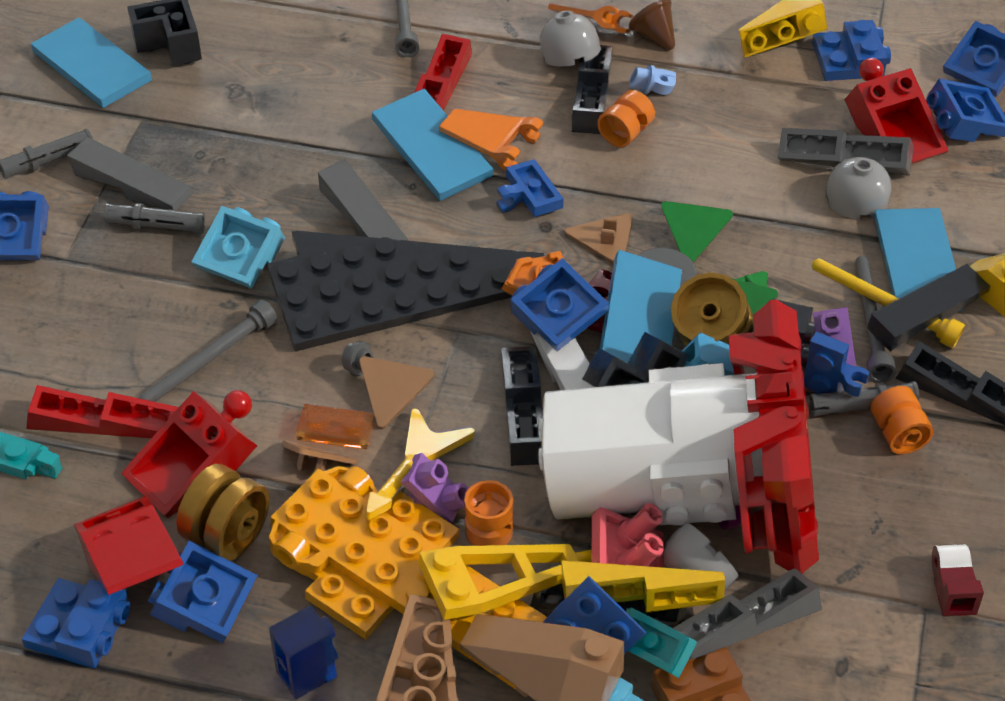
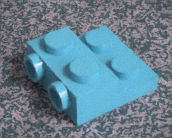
[191,206,286,289]

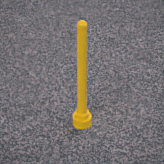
[812,258,966,349]

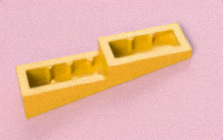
[561,560,725,612]

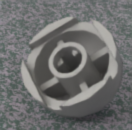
[540,11,601,67]
[826,157,891,220]
[663,522,738,590]

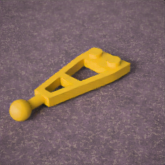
[418,544,592,620]

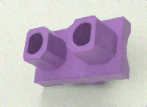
[812,307,856,366]
[401,452,469,523]

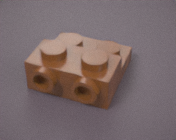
[651,647,751,701]

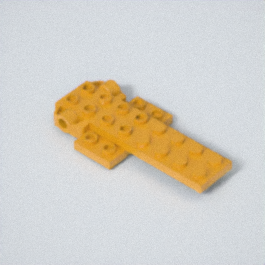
[269,466,547,690]

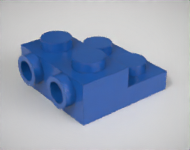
[812,20,891,81]
[943,20,1005,97]
[926,78,1005,142]
[0,191,49,260]
[510,258,609,352]
[148,541,258,643]
[22,578,131,669]

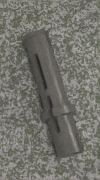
[0,129,93,179]
[104,202,205,234]
[809,381,919,417]

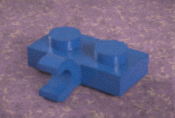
[496,159,564,217]
[804,332,869,397]

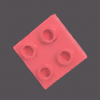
[592,503,664,568]

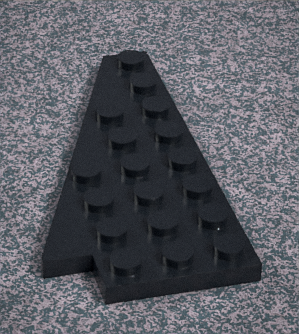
[267,230,544,352]

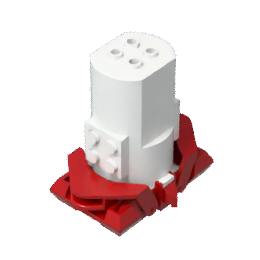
[539,300,819,574]

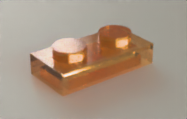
[296,404,375,449]

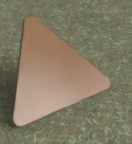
[565,213,633,264]
[359,356,435,429]
[282,440,357,472]

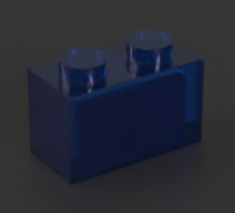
[269,605,338,700]

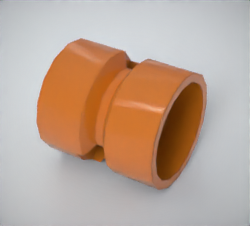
[597,90,655,148]
[870,386,934,454]
[464,480,514,546]

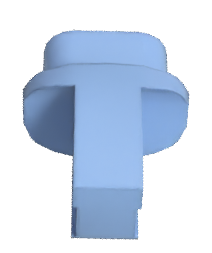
[629,65,676,95]

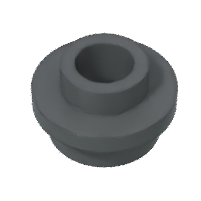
[342,341,373,376]

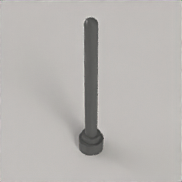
[395,0,419,57]
[855,256,896,383]
[139,300,278,402]

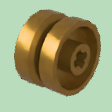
[671,272,754,347]
[176,464,270,561]

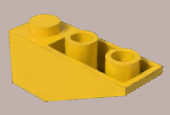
[738,0,828,58]

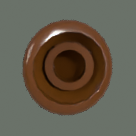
[629,0,675,50]

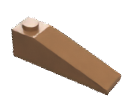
[376,594,458,701]
[460,614,624,701]

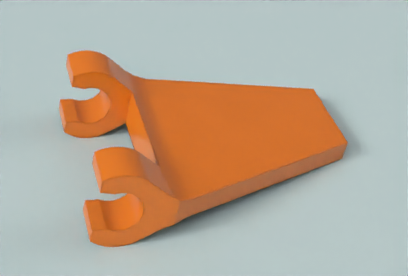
[548,3,633,34]
[439,109,544,171]

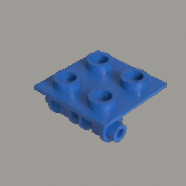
[543,576,647,654]

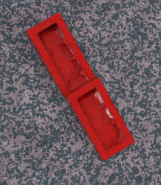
[414,34,472,111]
[26,385,179,438]

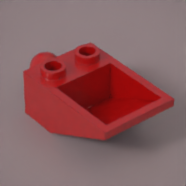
[844,58,949,164]
[121,390,257,518]
[74,496,183,595]

